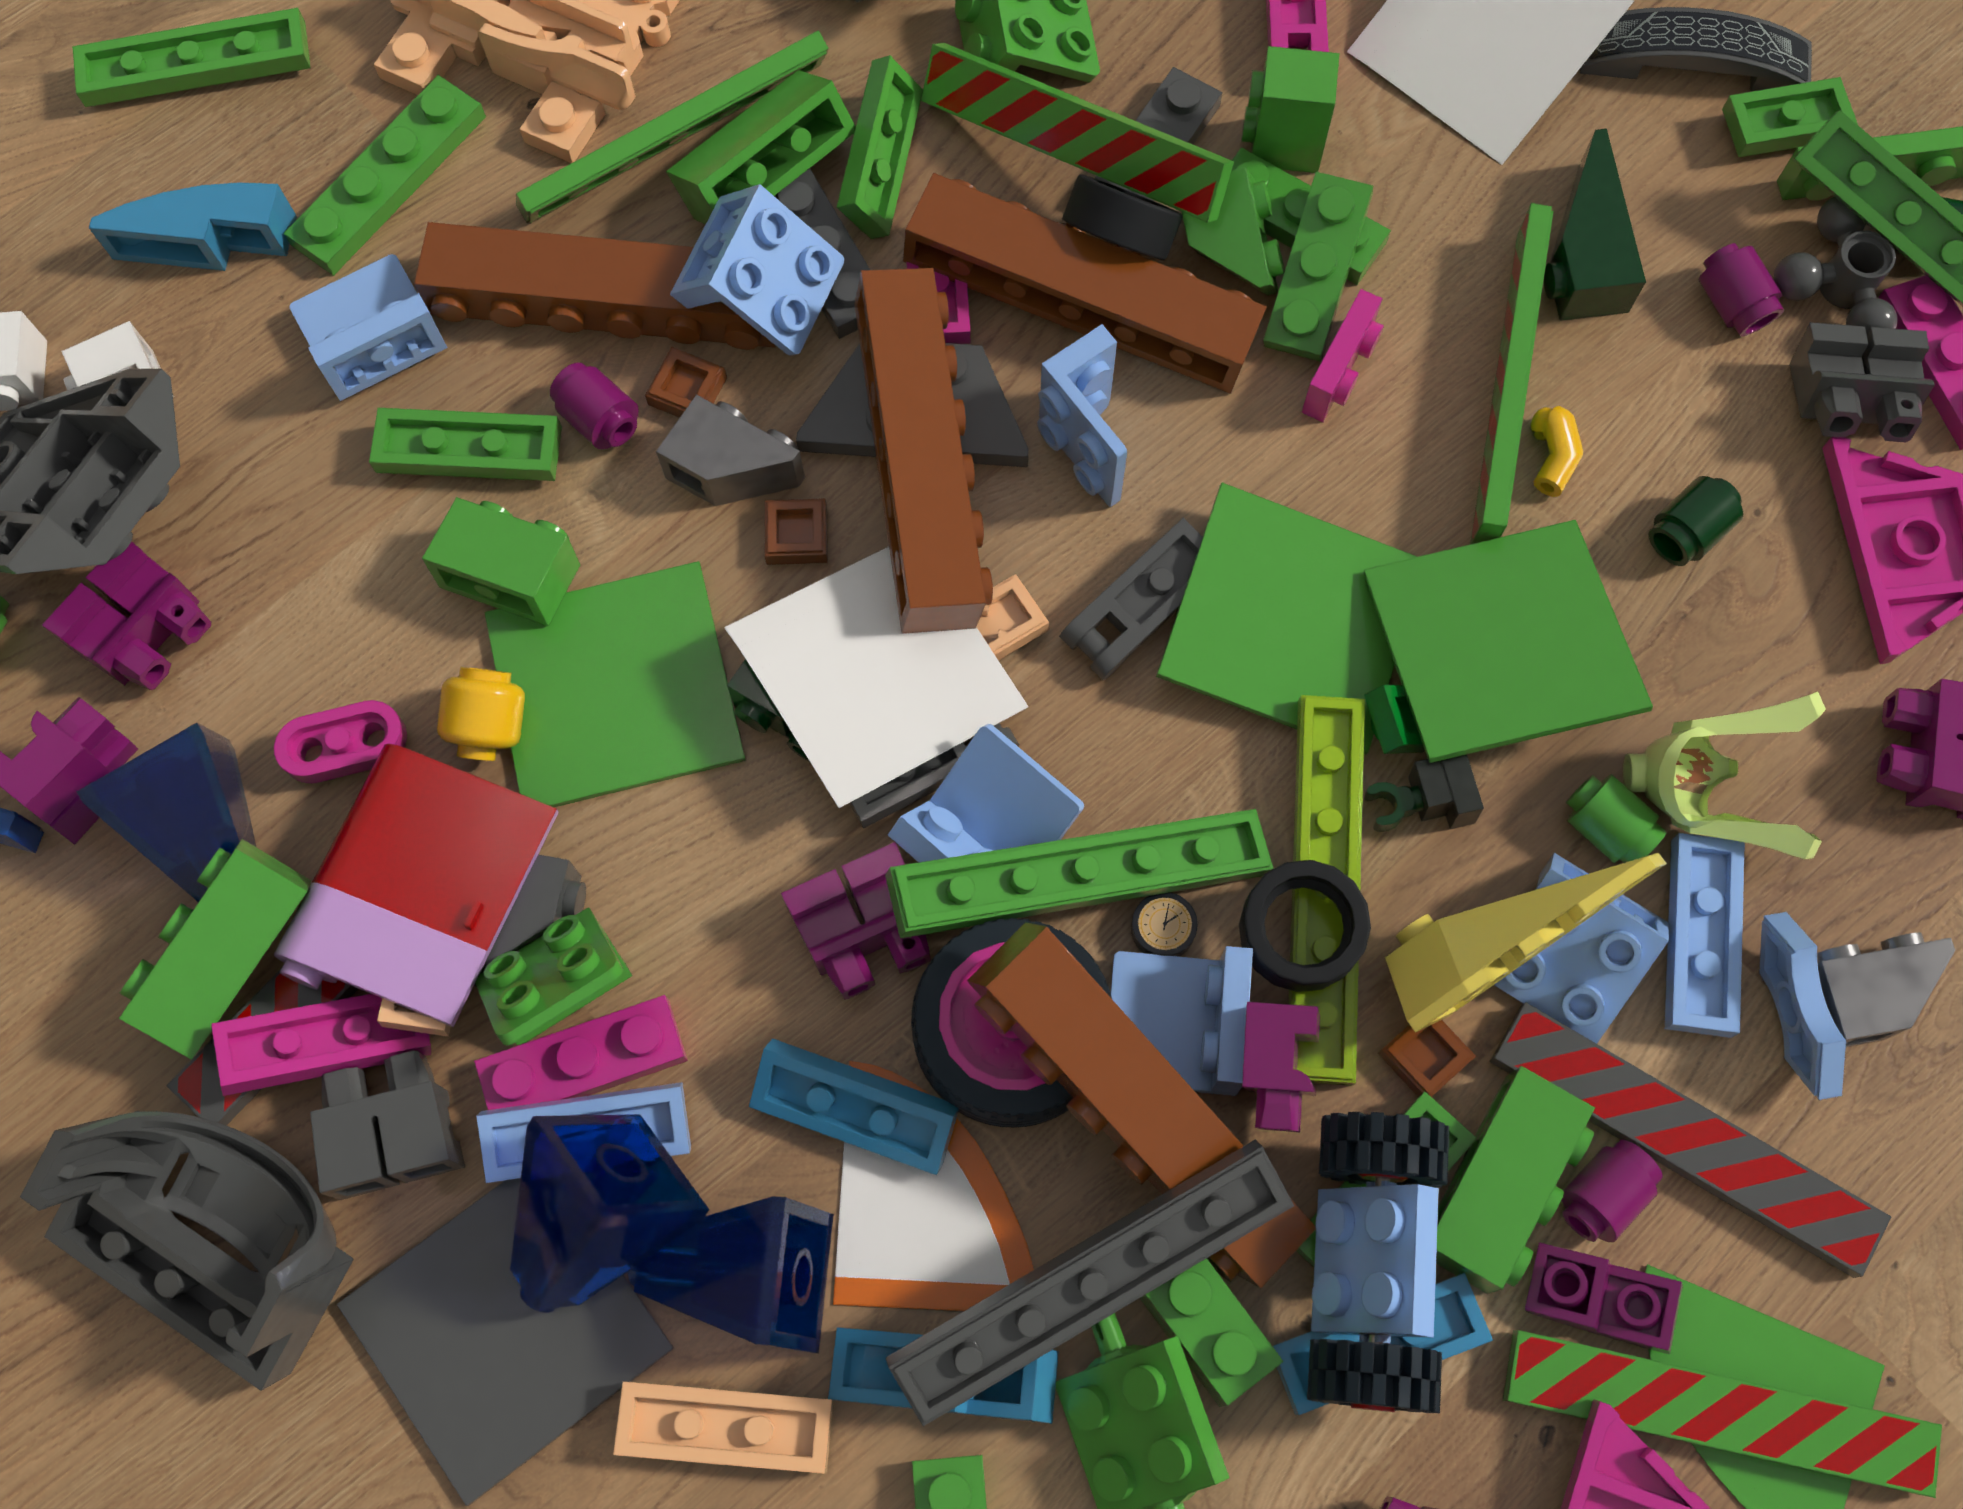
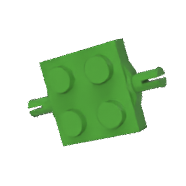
[1056,1313,1230,1509]

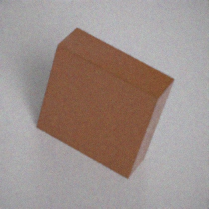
[645,347,727,418]
[765,498,828,565]
[1378,1020,1476,1097]

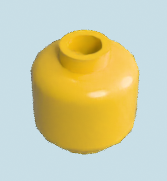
[437,667,525,761]

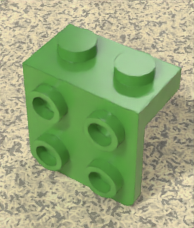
[955,0,1100,82]
[475,907,632,1046]

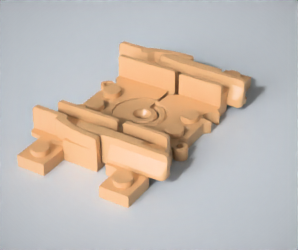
[374,0,680,163]

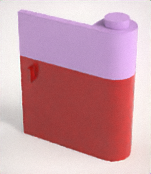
[274,744,559,1027]

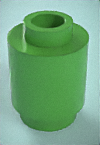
[1566,774,1667,863]

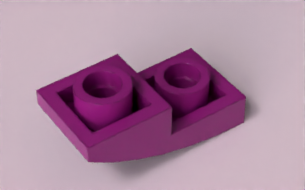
[1525,1242,1683,1354]

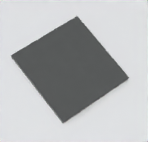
[337,1173,674,1506]

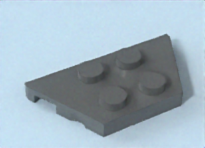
[796,343,1029,467]

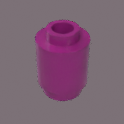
[1698,243,1784,337]
[550,363,639,449]
[1561,1140,1663,1242]

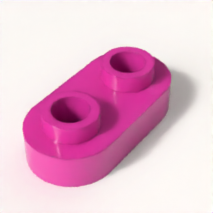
[274,700,407,784]

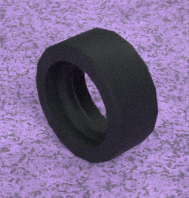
[1062,174,1183,260]
[1239,860,1371,992]

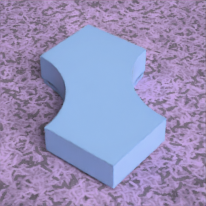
[1759,912,1846,1100]

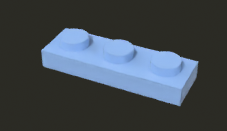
[1664,833,1745,1038]
[476,1082,691,1183]

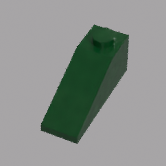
[1544,128,1646,321]

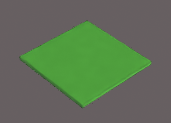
[1156,482,1417,755]
[1364,520,1653,763]
[484,561,746,807]

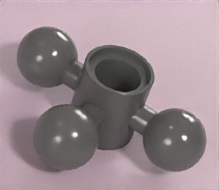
[1773,197,1898,335]

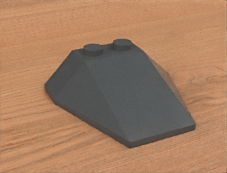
[0,369,180,574]

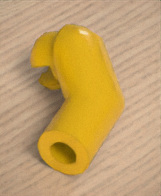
[1531,406,1583,497]

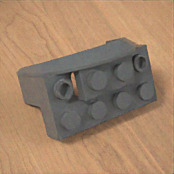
[20,1111,354,1391]

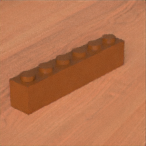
[903,173,1267,394]
[414,222,776,350]
[854,268,993,634]
[967,922,1316,1289]

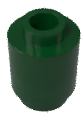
[1648,476,1743,566]

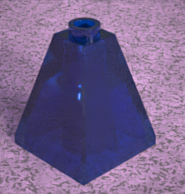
[77,723,256,902]
[510,1114,710,1313]
[627,1196,834,1354]

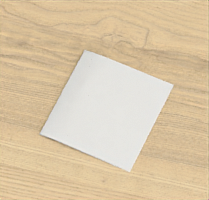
[1347,0,1635,165]
[724,547,1029,808]

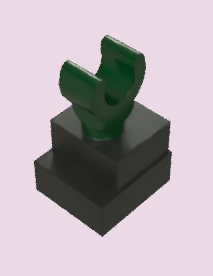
[1364,755,1484,832]

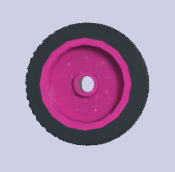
[911,918,1112,1128]

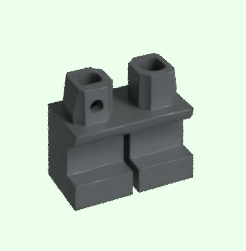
[1789,322,1935,443]
[310,1051,465,1200]

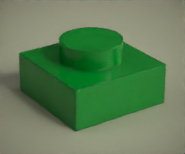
[1364,685,1425,754]

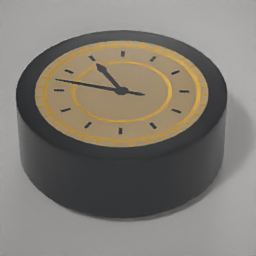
[1131,892,1198,957]

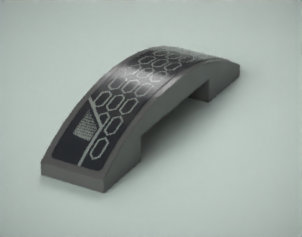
[1580,7,1812,91]

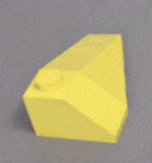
[1385,853,1667,1033]

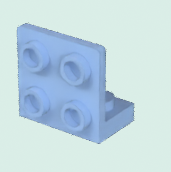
[670,184,844,356]
[289,254,448,401]
[1037,324,1127,507]
[888,724,1084,862]
[1495,853,1669,1044]
[1110,946,1253,1096]

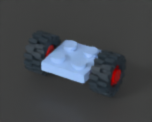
[1307,1112,1449,1413]

